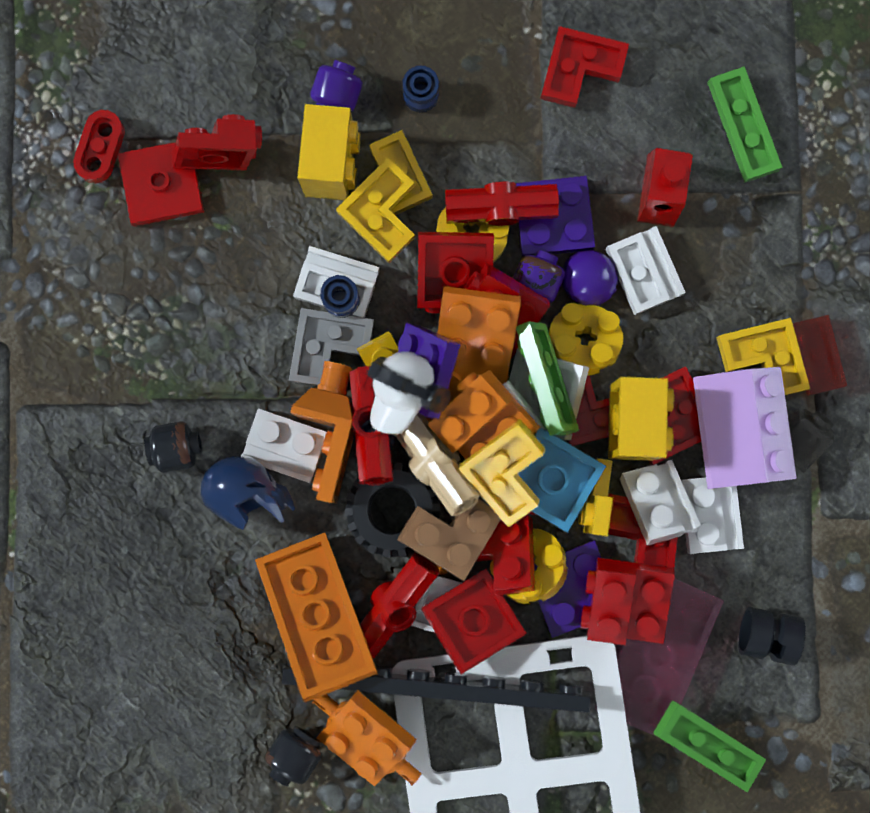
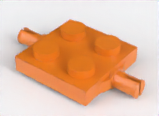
[312,690,422,787]

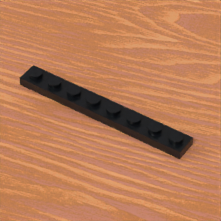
[282,665,590,713]

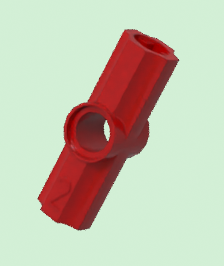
[445,181,559,226]
[350,366,393,486]
[360,552,440,659]

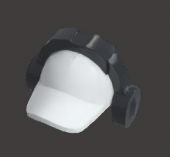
[367,352,451,434]

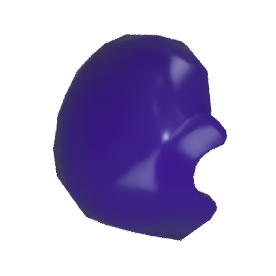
[562,250,618,306]

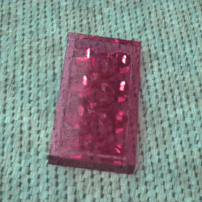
[595,579,724,738]

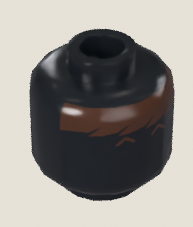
[144,421,202,473]
[265,726,322,787]

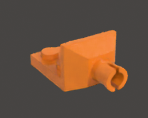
[290,361,355,504]

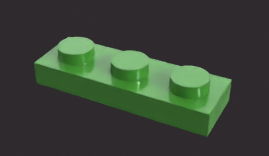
[708,66,782,183]
[516,321,579,436]
[653,700,766,793]

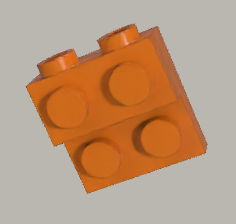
[428,370,541,459]

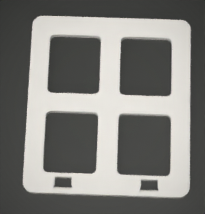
[392,636,640,813]

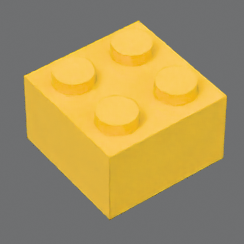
[297,104,361,200]
[608,377,674,461]

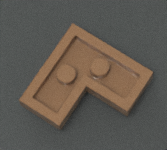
[397,499,501,581]

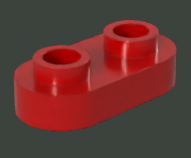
[73,110,125,183]

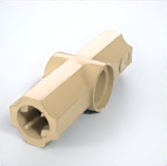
[395,413,480,516]

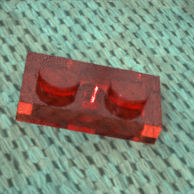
[792,315,847,396]

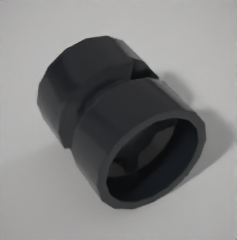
[738,607,806,666]

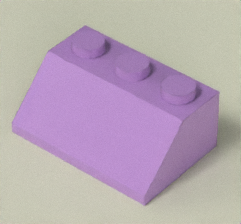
[693,367,797,489]

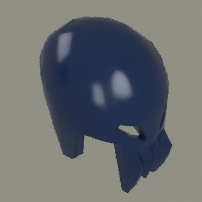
[200,456,295,530]

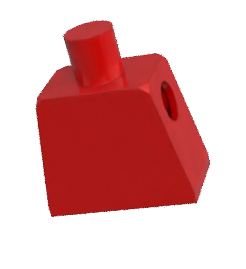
[637,148,693,227]

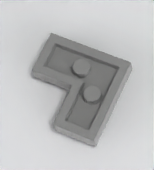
[289,308,374,386]

